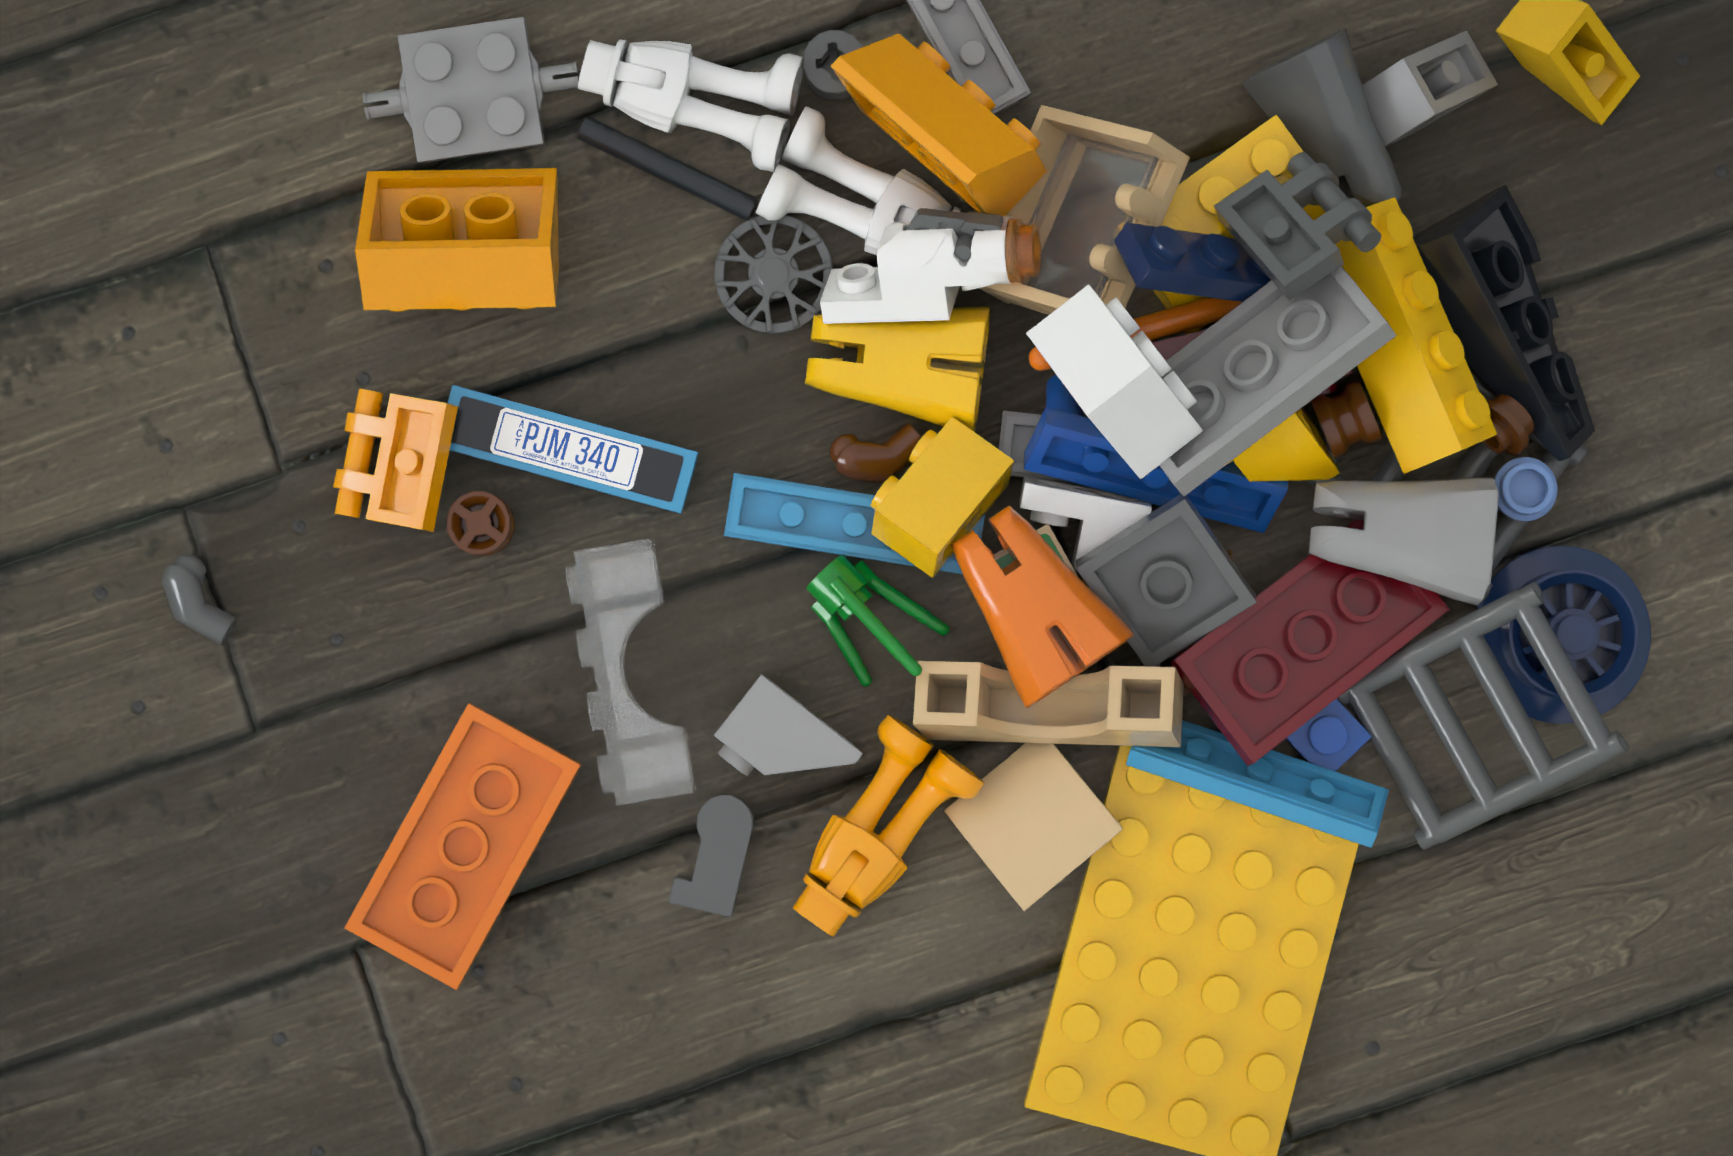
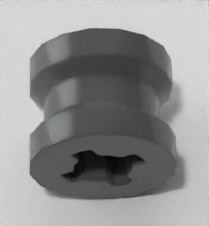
[803,30,863,101]

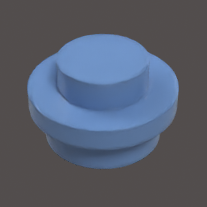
[1494,457,1558,521]

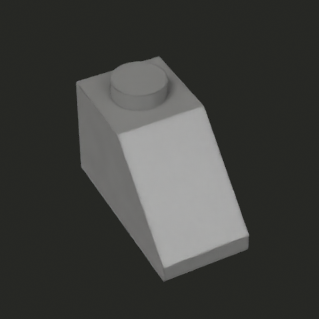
[1362,30,1498,147]
[714,674,863,776]

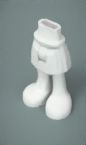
[578,39,804,172]
[756,106,961,255]

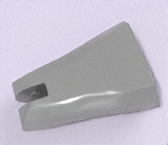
[1308,478,1499,606]

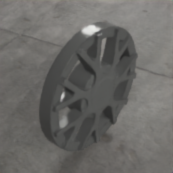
[714,215,833,334]

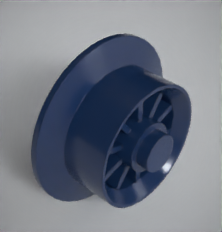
[1476,546,1651,724]

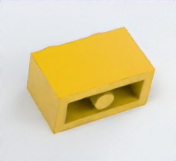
[871,417,1014,578]

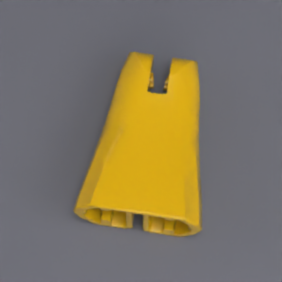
[805,307,990,432]

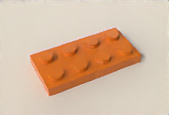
[344,703,582,990]

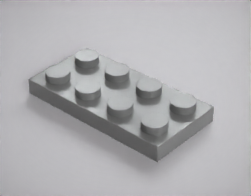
[1160,266,1397,497]

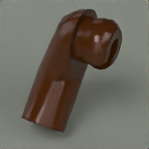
[829,423,922,482]

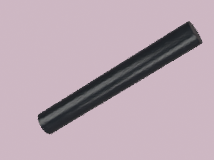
[577,116,759,221]

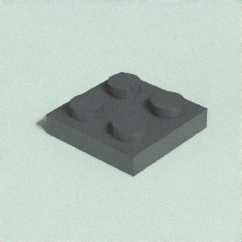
[1076,494,1257,667]

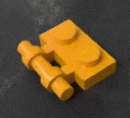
[333,389,458,532]

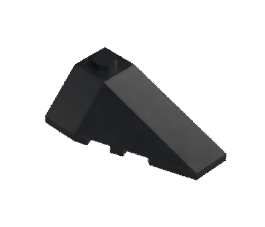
[1413,185,1595,461]

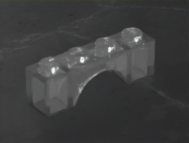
[566,538,696,806]

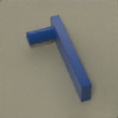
[1024,375,1288,533]

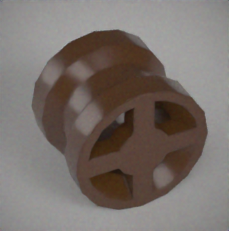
[1311,380,1382,459]
[447,491,515,556]

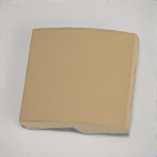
[944,743,1123,911]

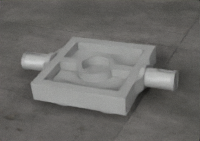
[363,17,579,163]

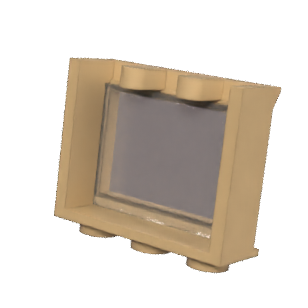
[980,105,1190,315]

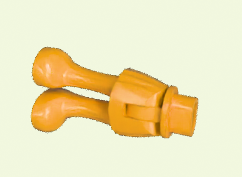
[793,714,985,937]

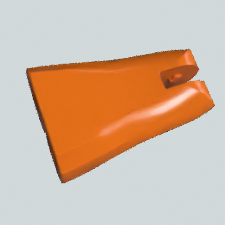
[951,505,1134,708]

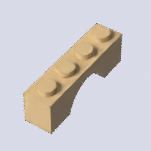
[913,661,1184,747]

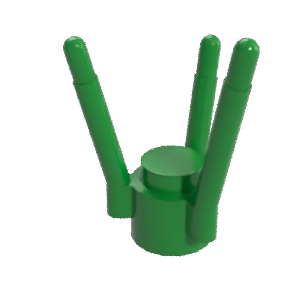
[806,554,950,687]

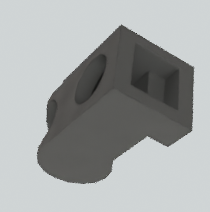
[668,794,754,917]

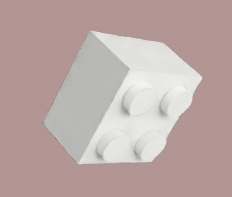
[1026,284,1203,479]

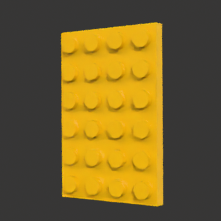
[1024,745,1359,1156]

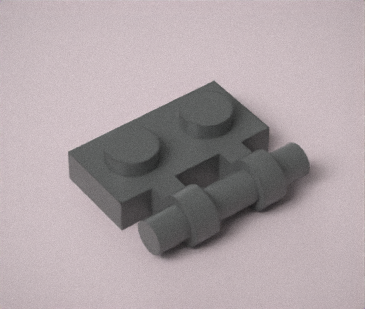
[1214,152,1381,301]

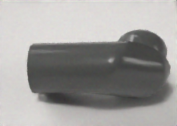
[161,554,237,646]

